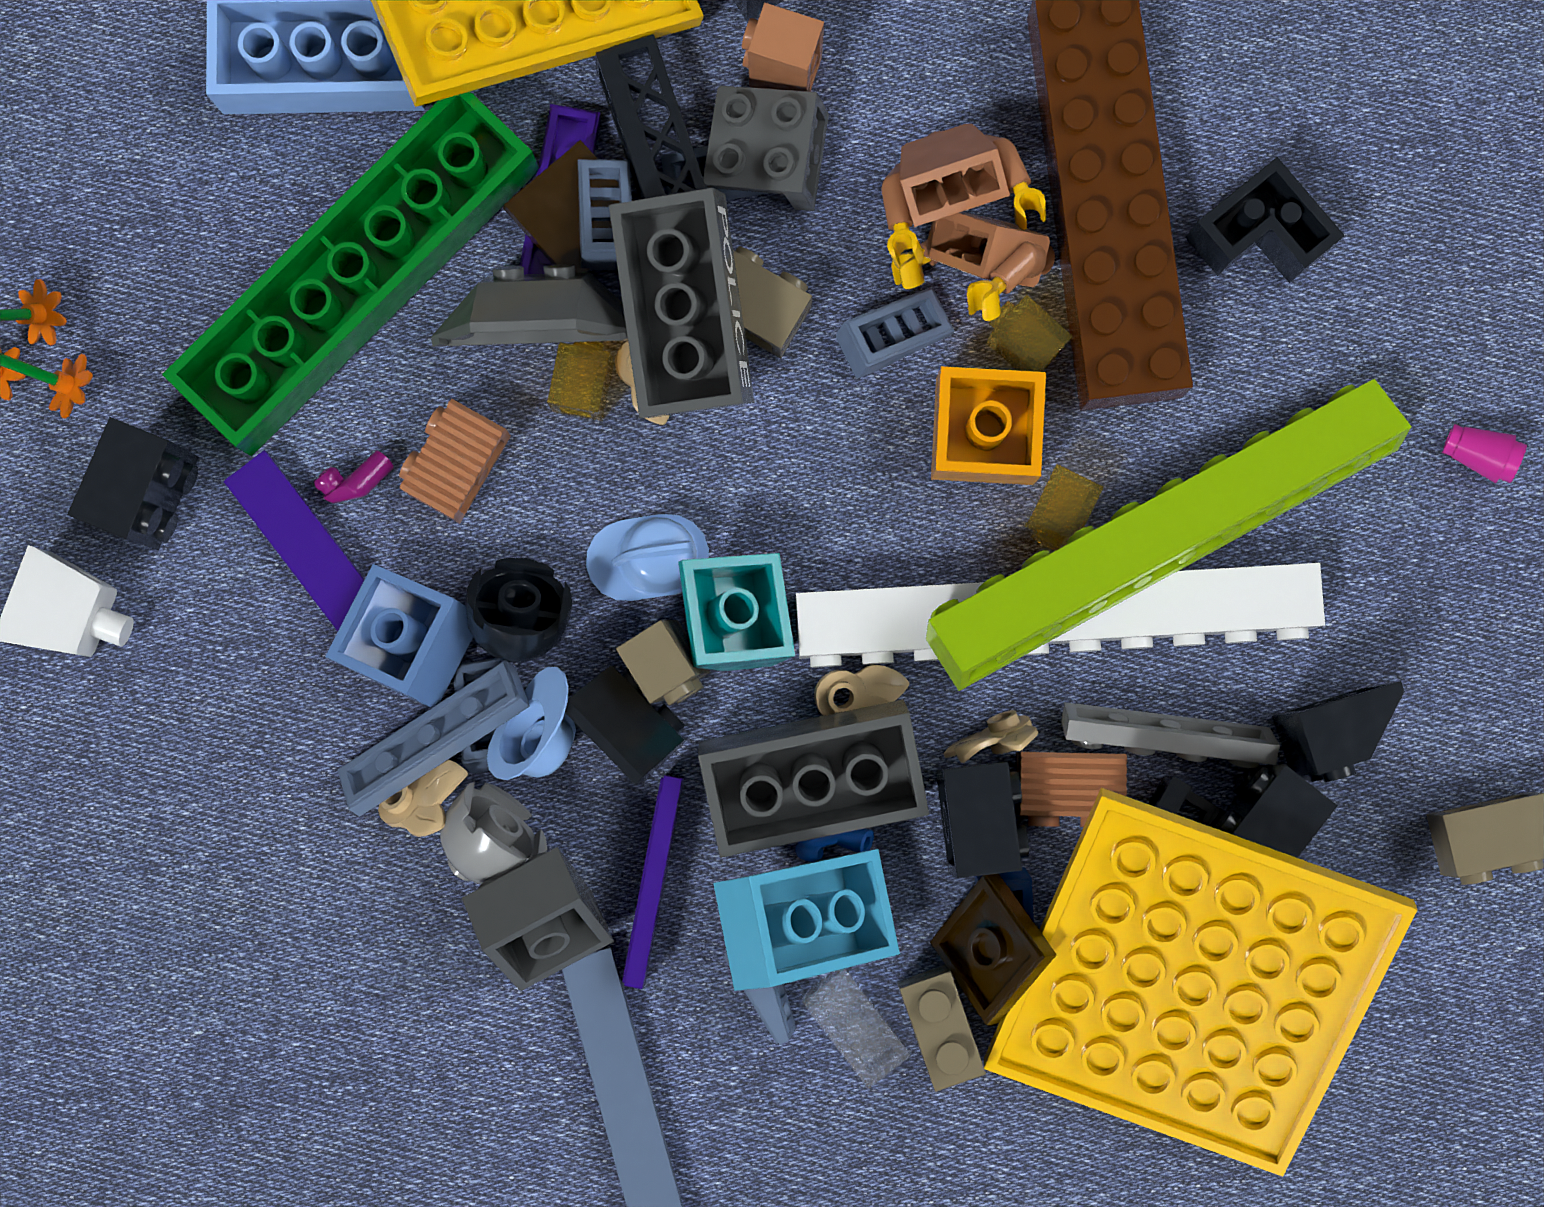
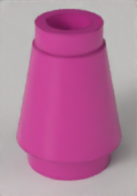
[1442,424,1527,483]

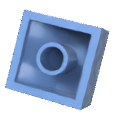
[325,564,473,708]

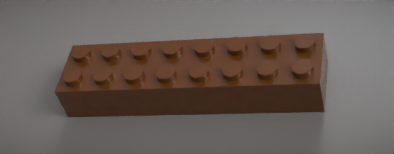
[1027,0,1193,411]

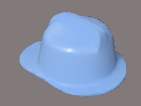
[586,514,709,601]
[487,667,576,780]

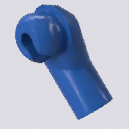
[795,828,874,862]

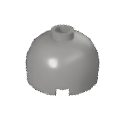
[440,782,548,885]

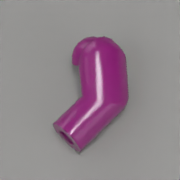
[314,450,394,504]

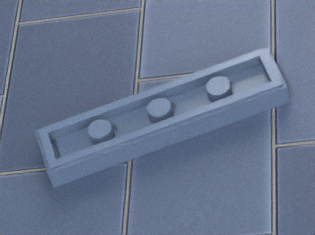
[338,660,530,817]

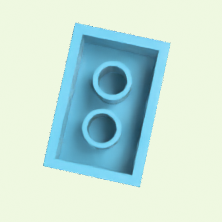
[713,849,900,991]

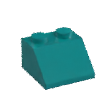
[678,553,795,671]

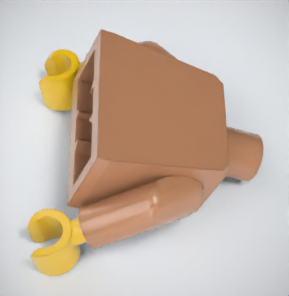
[881,124,1046,269]
[891,211,1055,321]

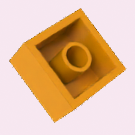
[931,366,1046,485]

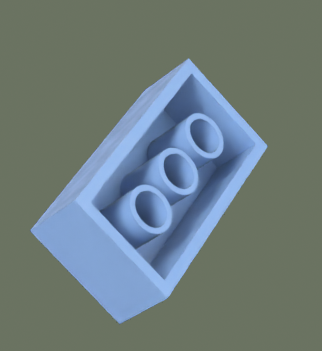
[206,0,425,114]

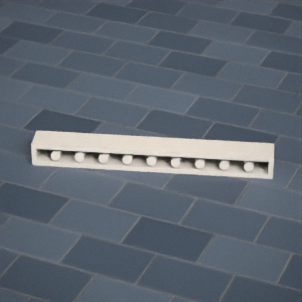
[796,563,1325,668]

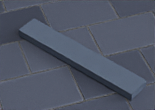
[562,946,684,1207]

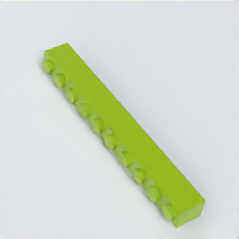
[926,379,1412,691]

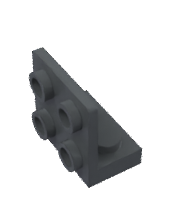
[703,86,829,211]

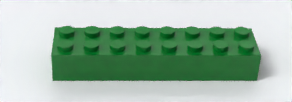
[162,92,539,457]

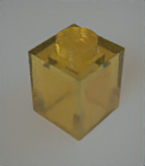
[986,295,1073,372]
[547,341,614,421]
[1023,464,1104,550]

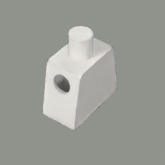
[0,545,134,657]

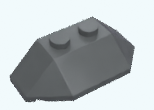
[431,264,628,347]

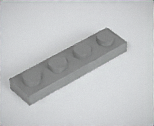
[1061,702,1280,768]

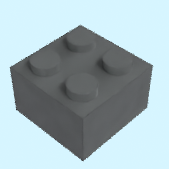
[462,847,614,992]

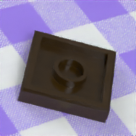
[503,140,634,273]
[930,873,1057,1026]

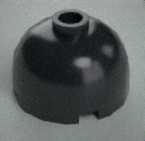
[466,558,572,662]

